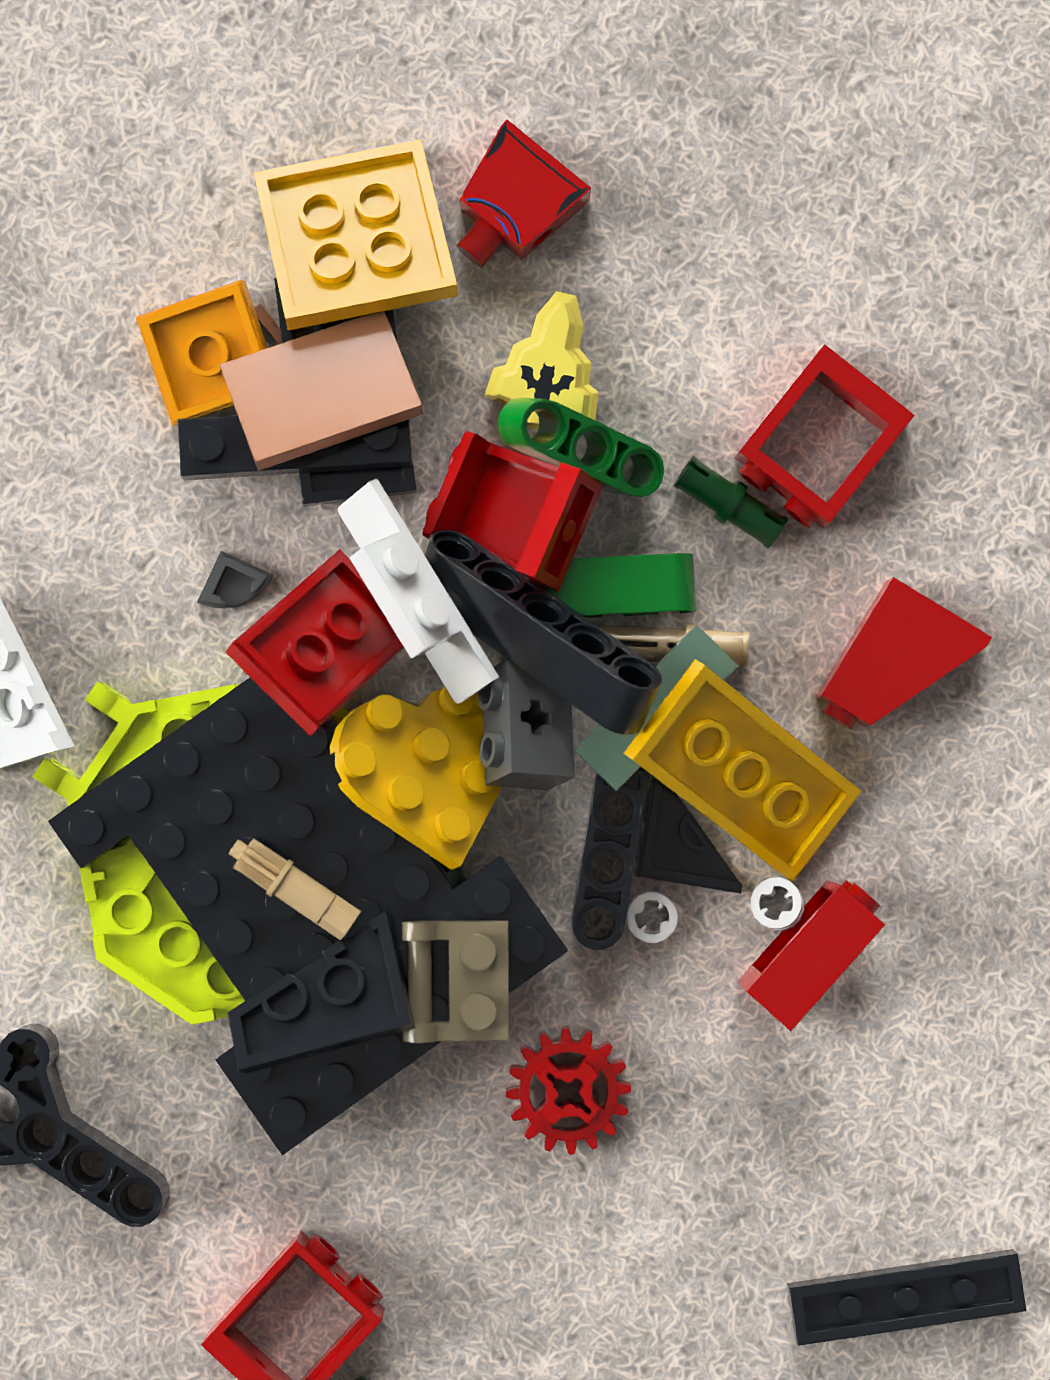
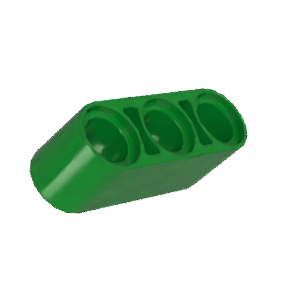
[497,397,665,497]
[539,553,696,618]

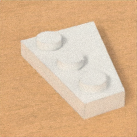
[0,598,75,769]

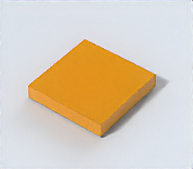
[136,280,268,426]

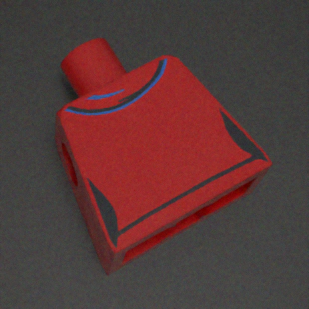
[456,119,591,268]

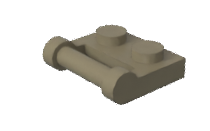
[402,920,509,1043]

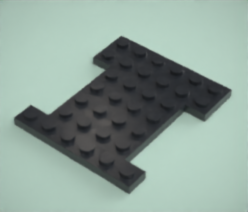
[48,677,568,1156]

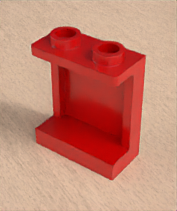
[422,431,603,592]

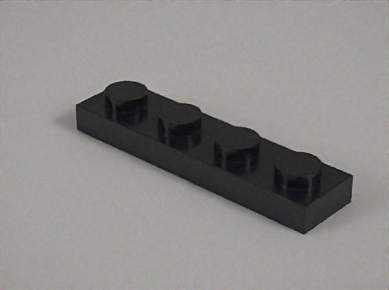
[178,416,413,481]
[787,1249,1027,1346]

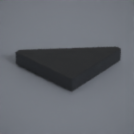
[636,776,742,894]

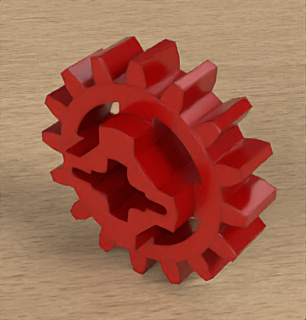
[506,1026,631,1155]

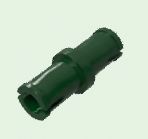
[673,456,788,549]

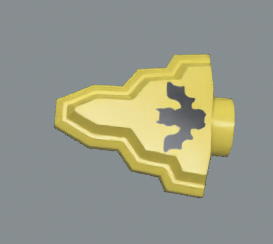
[484,291,599,430]

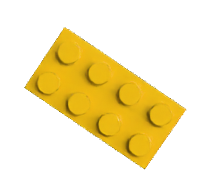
[624,659,862,882]

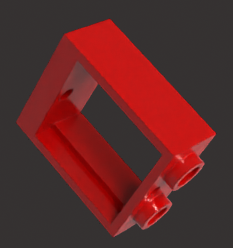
[734,344,915,528]
[737,880,885,1031]
[201,1231,385,1380]

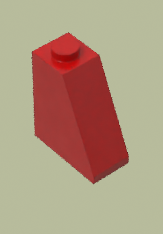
[815,577,992,730]

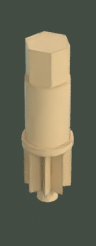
[228,838,361,940]

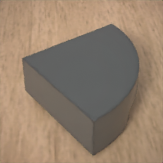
[197,551,274,608]

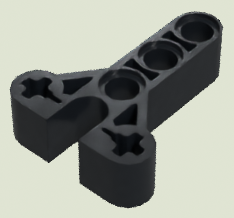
[0,1024,170,1227]

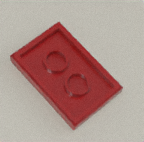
[225,549,404,736]

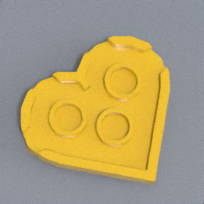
[330,686,502,870]

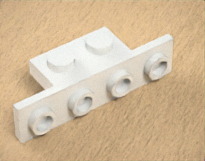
[338,479,499,704]

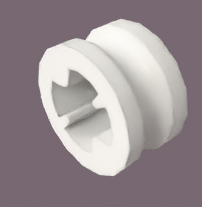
[751,877,804,931]
[626,891,678,943]

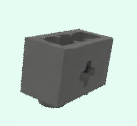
[478,659,575,790]

